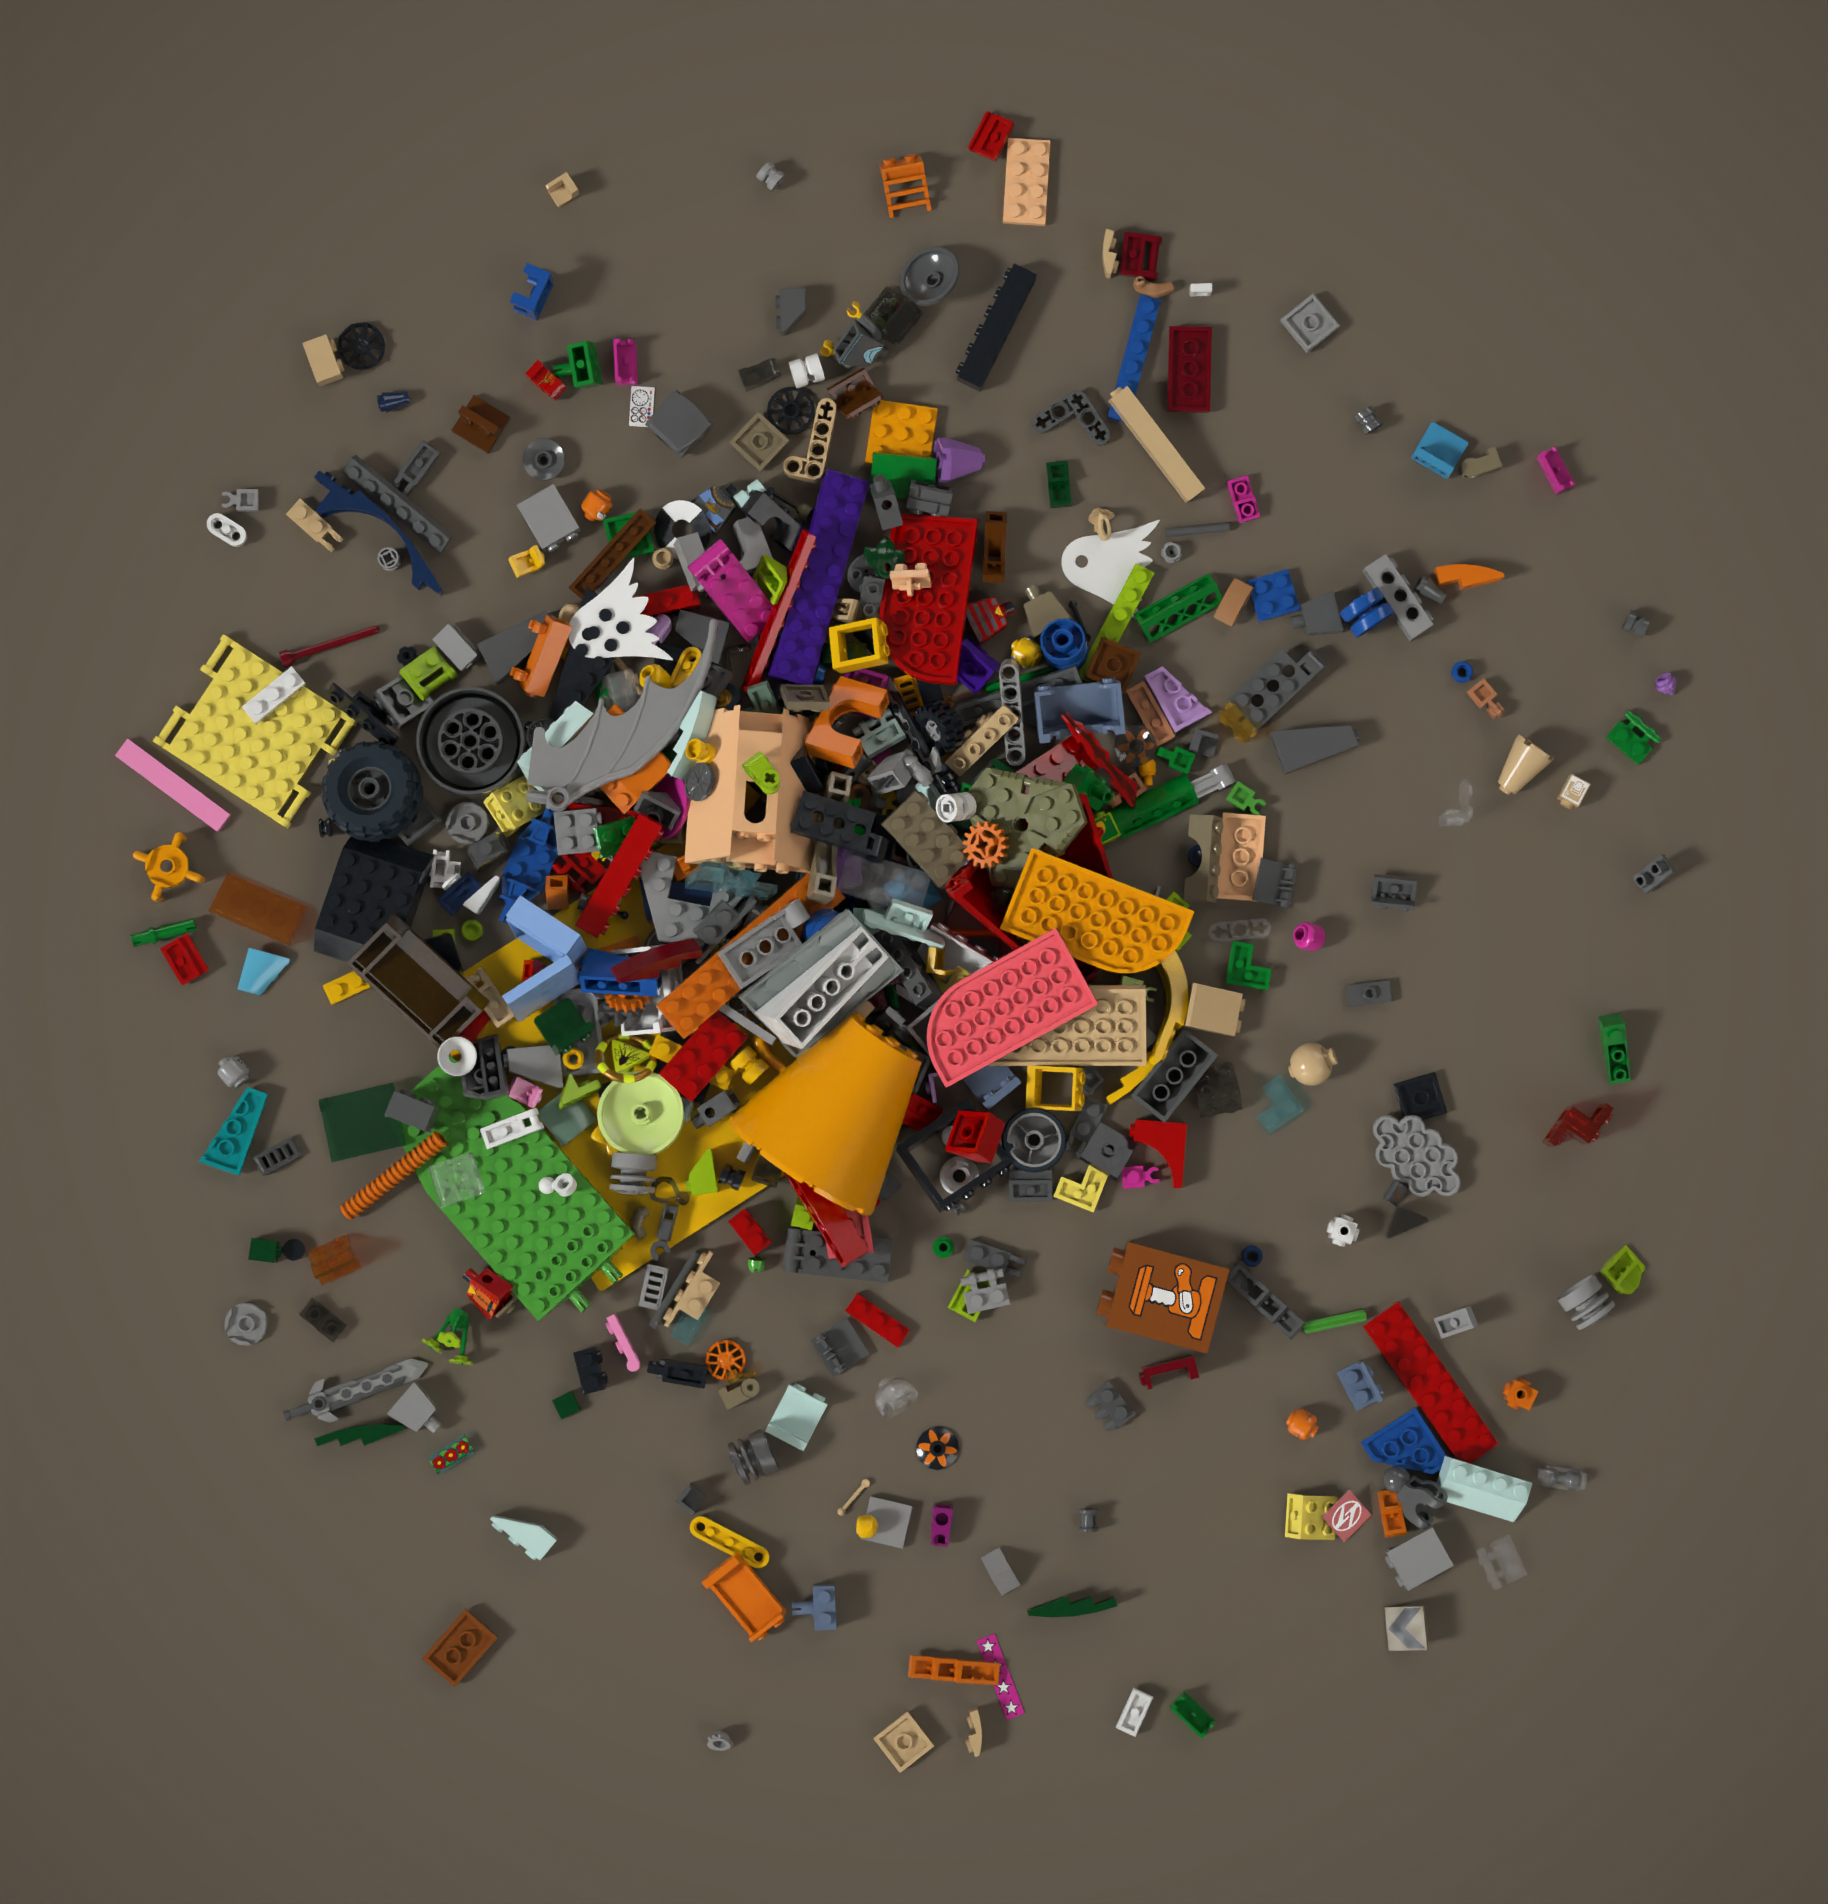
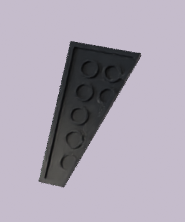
[549,587,629,721]

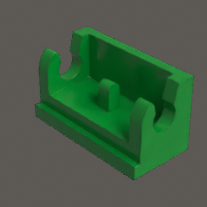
[1169,1691,1215,1739]

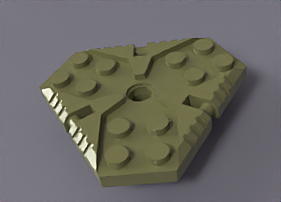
[967,768,1088,890]

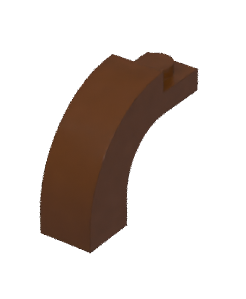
[983,511,1007,584]

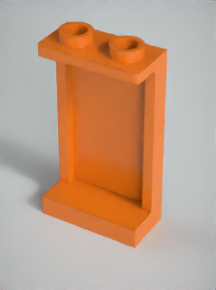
[701,1551,787,1642]

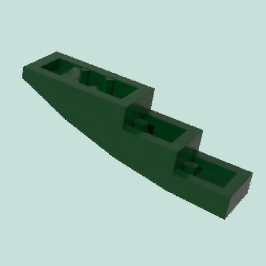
[314,1423,407,1447]
[1027,1595,1118,1617]

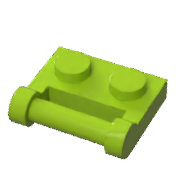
[399,646,457,701]

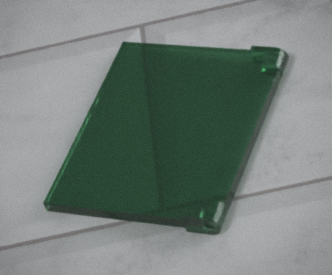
[319,1082,406,1162]

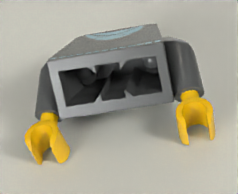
[820,301,888,368]

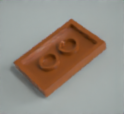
[422,1609,498,1687]

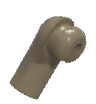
[630,1207,649,1240]

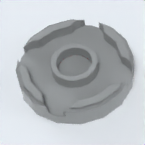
[446,802,489,845]
[224,1303,268,1346]

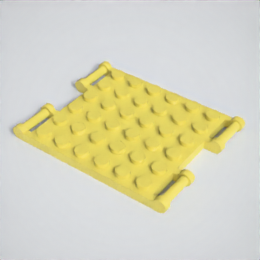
[153,634,357,829]

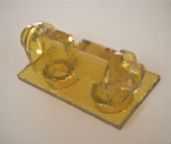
[1217,701,1258,744]

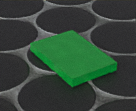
[869,452,937,499]

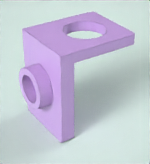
[925,1073,939,1103]

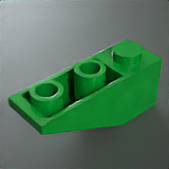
[1598,1013,1631,1085]

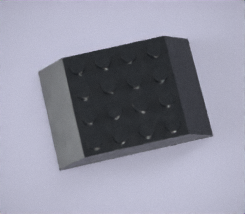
[314,837,435,962]

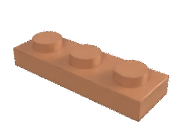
[1125,681,1176,748]

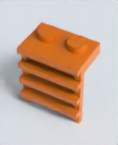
[879,153,931,218]

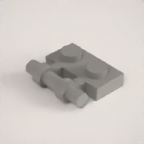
[960,1268,1010,1314]

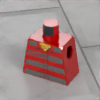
[966,597,1016,646]

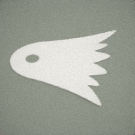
[1061,520,1160,620]
[568,558,673,660]

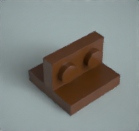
[451,395,511,454]
[1085,637,1141,693]

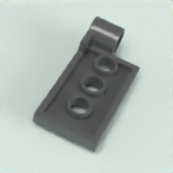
[1227,648,1327,731]

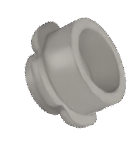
[1161,542,1182,563]

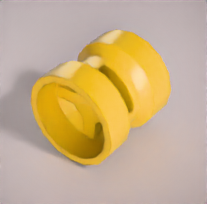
[685,739,716,764]

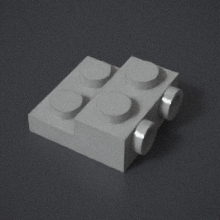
[553,808,602,855]

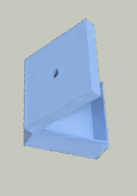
[502,895,588,1022]

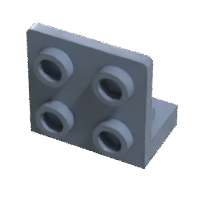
[962,1066,1021,1110]
[1336,1361,1384,1411]

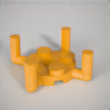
[133,832,205,902]

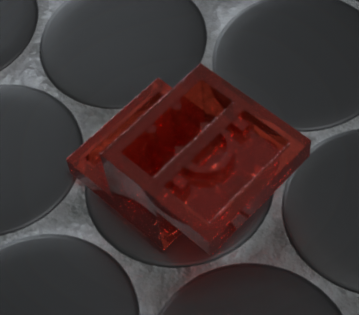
[1542,1103,1614,1147]

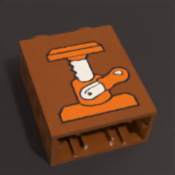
[1096,1242,1230,1353]

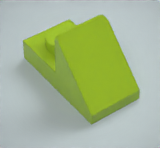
[558,1074,601,1110]

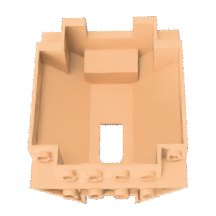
[684,705,820,874]

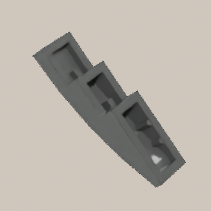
[1227,1263,1306,1340]

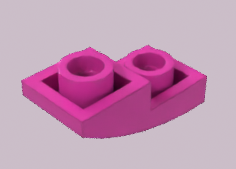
[1226,475,1260,523]

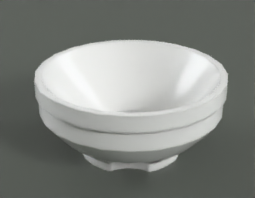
[437,1037,477,1076]
[940,1156,979,1194]

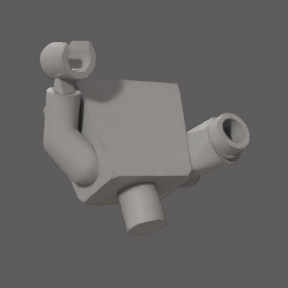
[866,749,934,810]

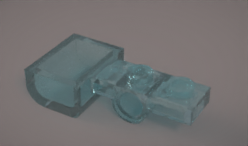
[685,861,778,900]

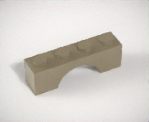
[1183,815,1224,903]

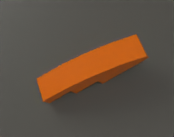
[908,1655,1000,1685]

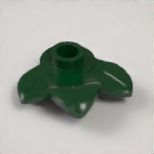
[864,536,905,579]

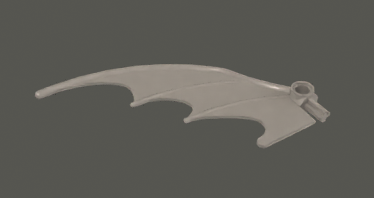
[526,619,718,812]

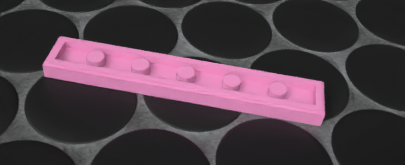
[115,739,231,832]

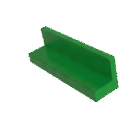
[1108,774,1199,840]

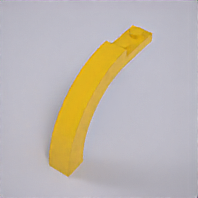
[1147,951,1189,1065]

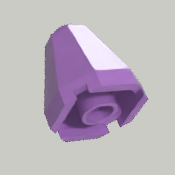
[933,438,985,483]

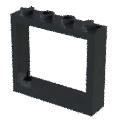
[896,1099,1013,1213]

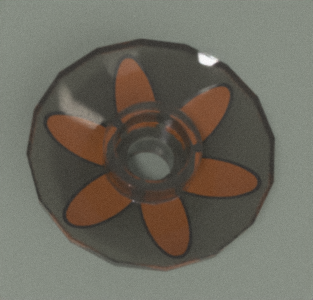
[1114,725,1157,767]

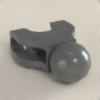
[1383,1466,1448,1529]

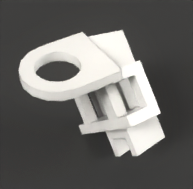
[429,849,461,891]

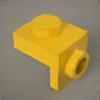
[508,545,545,578]
[925,947,954,979]

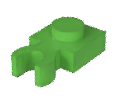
[1225,781,1266,815]

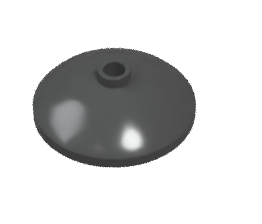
[900,247,960,306]

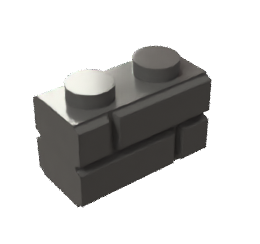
[906,480,953,517]

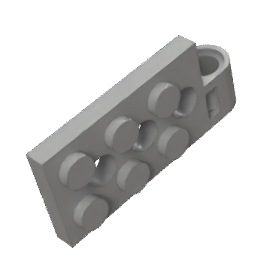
[717,898,811,989]

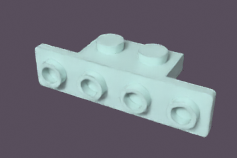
[863,898,945,949]

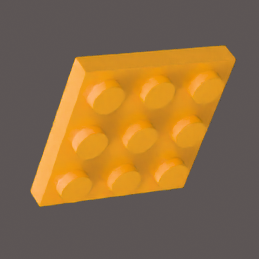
[865,400,938,464]

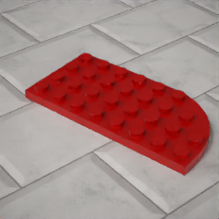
[879,514,978,685]

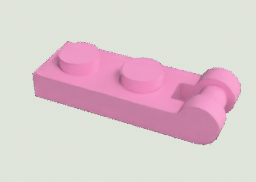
[605,1313,641,1372]

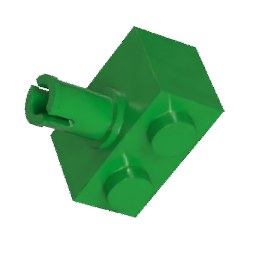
[553,341,603,389]
[1063,764,1113,812]

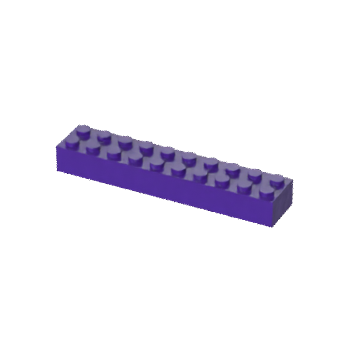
[766,469,869,685]

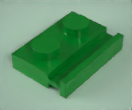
[593,816,635,858]

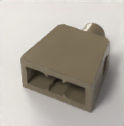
[1023,585,1071,640]

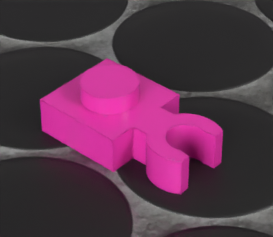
[1122,1165,1160,1189]

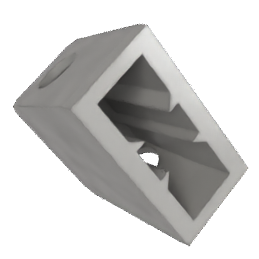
[387,1382,442,1433]

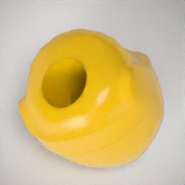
[856,1515,878,1538]

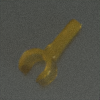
[725,1369,756,1384]

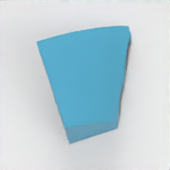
[237,948,291,996]

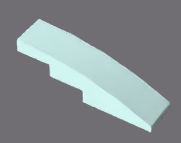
[667,690,717,781]

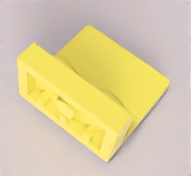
[483,776,546,838]
[1285,1493,1338,1540]

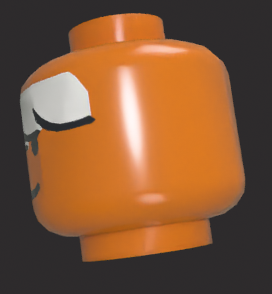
[581,489,613,522]

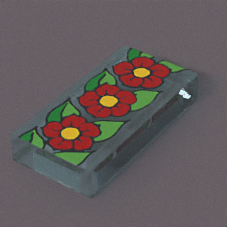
[427,1434,476,1476]

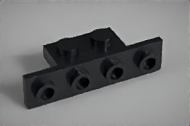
[326,683,399,746]

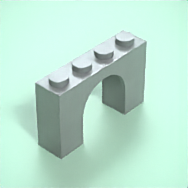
[673,517,773,592]

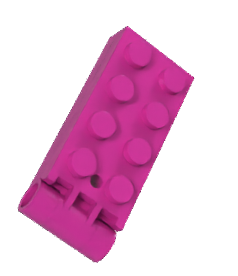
[687,539,773,642]

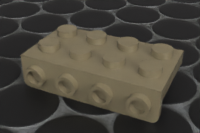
[881,791,970,887]

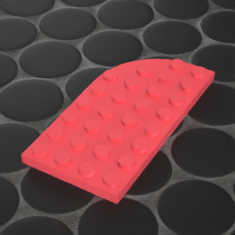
[927,927,1098,1087]

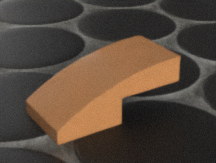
[1214,578,1254,627]

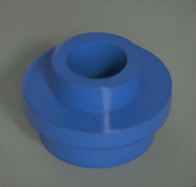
[1451,661,1473,683]

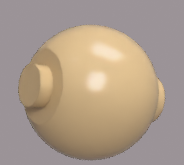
[1288,1043,1338,1086]

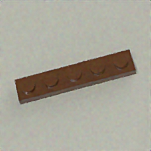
[568,508,657,600]

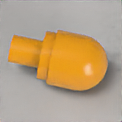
[1139,756,1156,787]

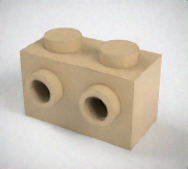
[302,334,345,387]

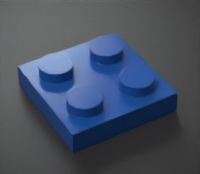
[1246,569,1300,623]

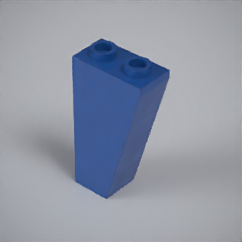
[577,948,662,997]

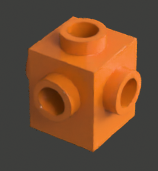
[1502,1377,1539,1411]

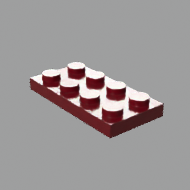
[1167,326,1212,413]

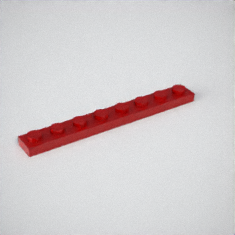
[741,529,816,693]

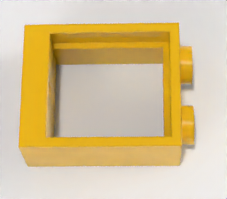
[829,618,890,673]
[1026,1066,1086,1111]

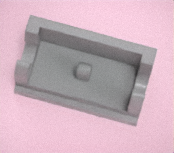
[432,623,482,671]

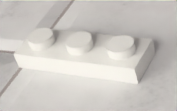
[242,666,306,724]

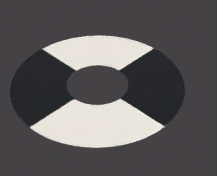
[654,500,710,559]

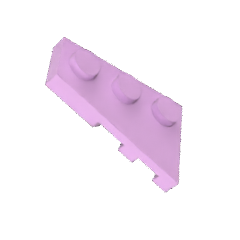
[1143,666,1212,733]

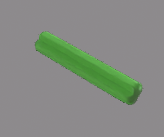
[1303,1309,1367,1334]

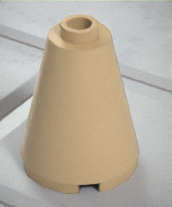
[1498,734,1554,795]

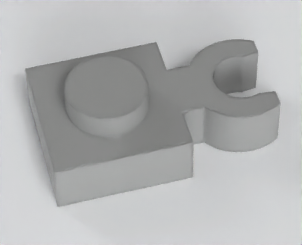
[221,489,259,512]

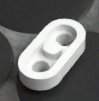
[207,513,247,547]

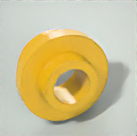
[563,1048,585,1070]

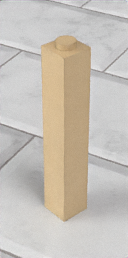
[1108,386,1205,503]

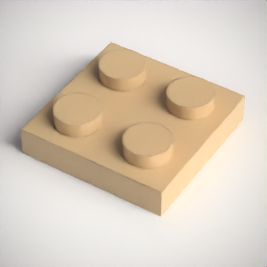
[873,1711,934,1773]

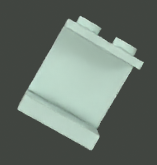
[765,1383,828,1451]

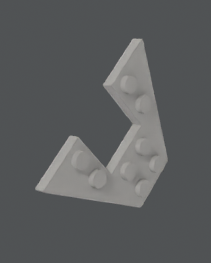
[639,852,762,949]

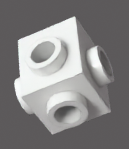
[1326,1214,1359,1247]

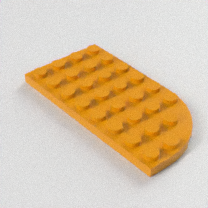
[1000,848,1194,973]

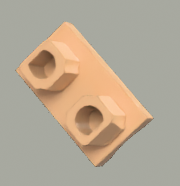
[890,563,932,596]

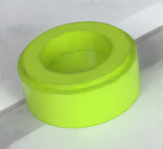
[461,920,483,941]

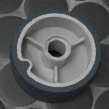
[1001,1108,1066,1173]

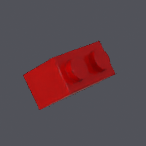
[728,1208,772,1256]

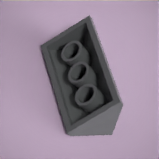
[1131,1029,1218,1123]

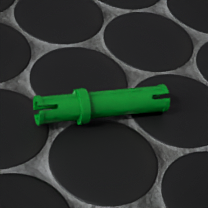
[130,918,197,947]

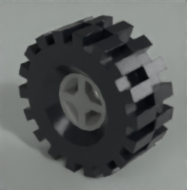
[912,700,964,757]

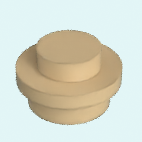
[652,548,674,570]

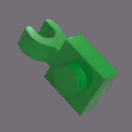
[1155,746,1196,775]

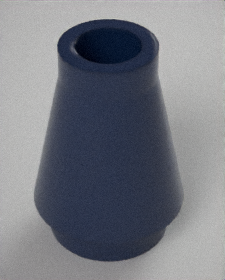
[377,391,409,413]

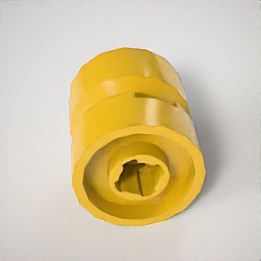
[729,1045,770,1086]

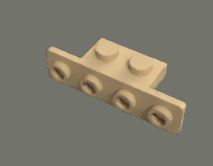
[945,705,1019,776]
[663,1250,720,1327]

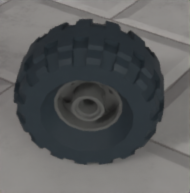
[321,741,423,842]

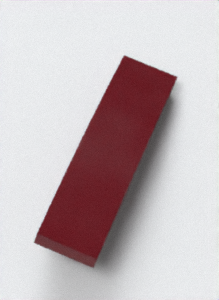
[611,938,702,983]

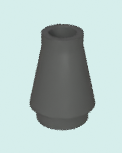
[1414,576,1447,604]

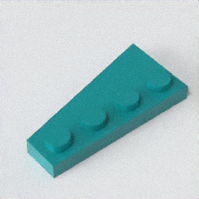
[198,1087,269,1176]

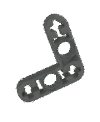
[1032,390,1110,446]

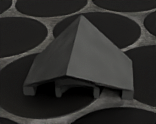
[633,791,681,830]

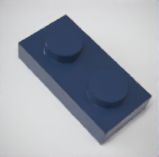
[437,871,483,916]

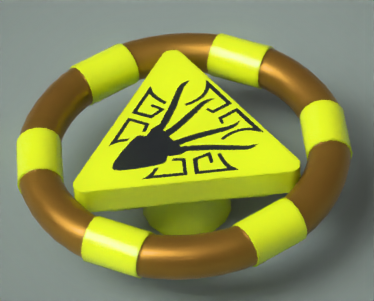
[594,1033,658,1083]

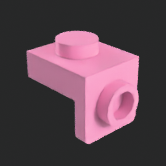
[508,1075,543,1108]

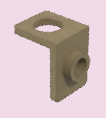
[495,1292,518,1318]

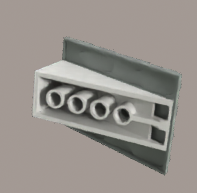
[739,909,904,1058]

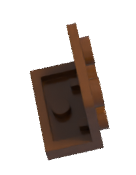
[827,367,884,419]

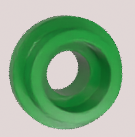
[932,1237,954,1258]

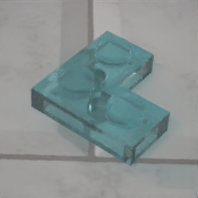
[1256,1075,1304,1135]

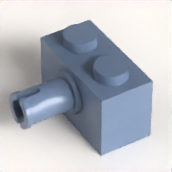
[792,1583,837,1631]

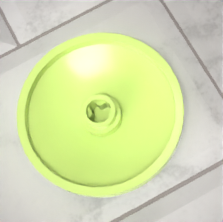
[597,1071,684,1155]

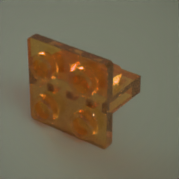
[308,1235,361,1285]

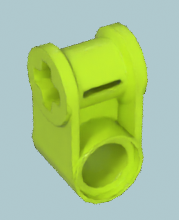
[742,751,780,794]

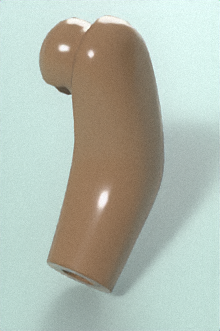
[1133,276,1174,299]

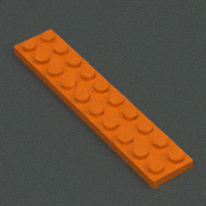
[655,873,845,1039]

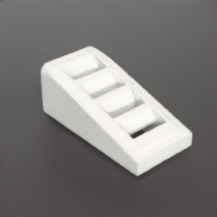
[463,876,502,915]

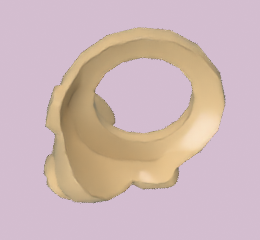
[1088,508,1115,541]

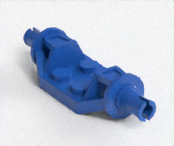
[498,808,558,924]

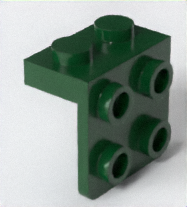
[534,998,595,1056]

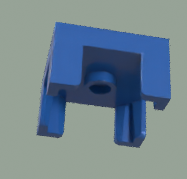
[510,263,554,321]

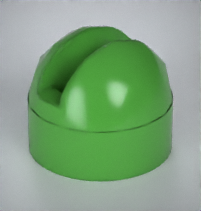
[748,1257,765,1273]

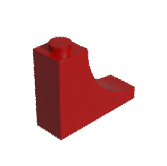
[1129,1119,1187,1188]

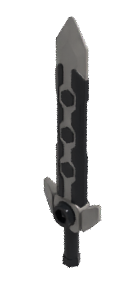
[879,671,950,796]

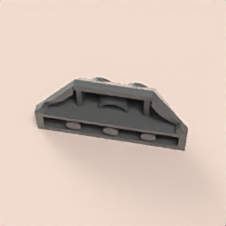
[461,1034,510,1100]

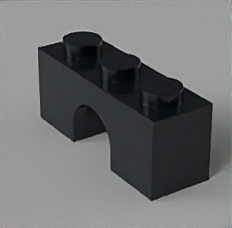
[740,490,804,553]

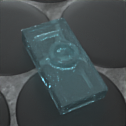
[670,1307,710,1346]

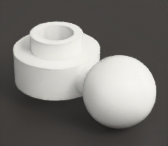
[539,1173,577,1197]

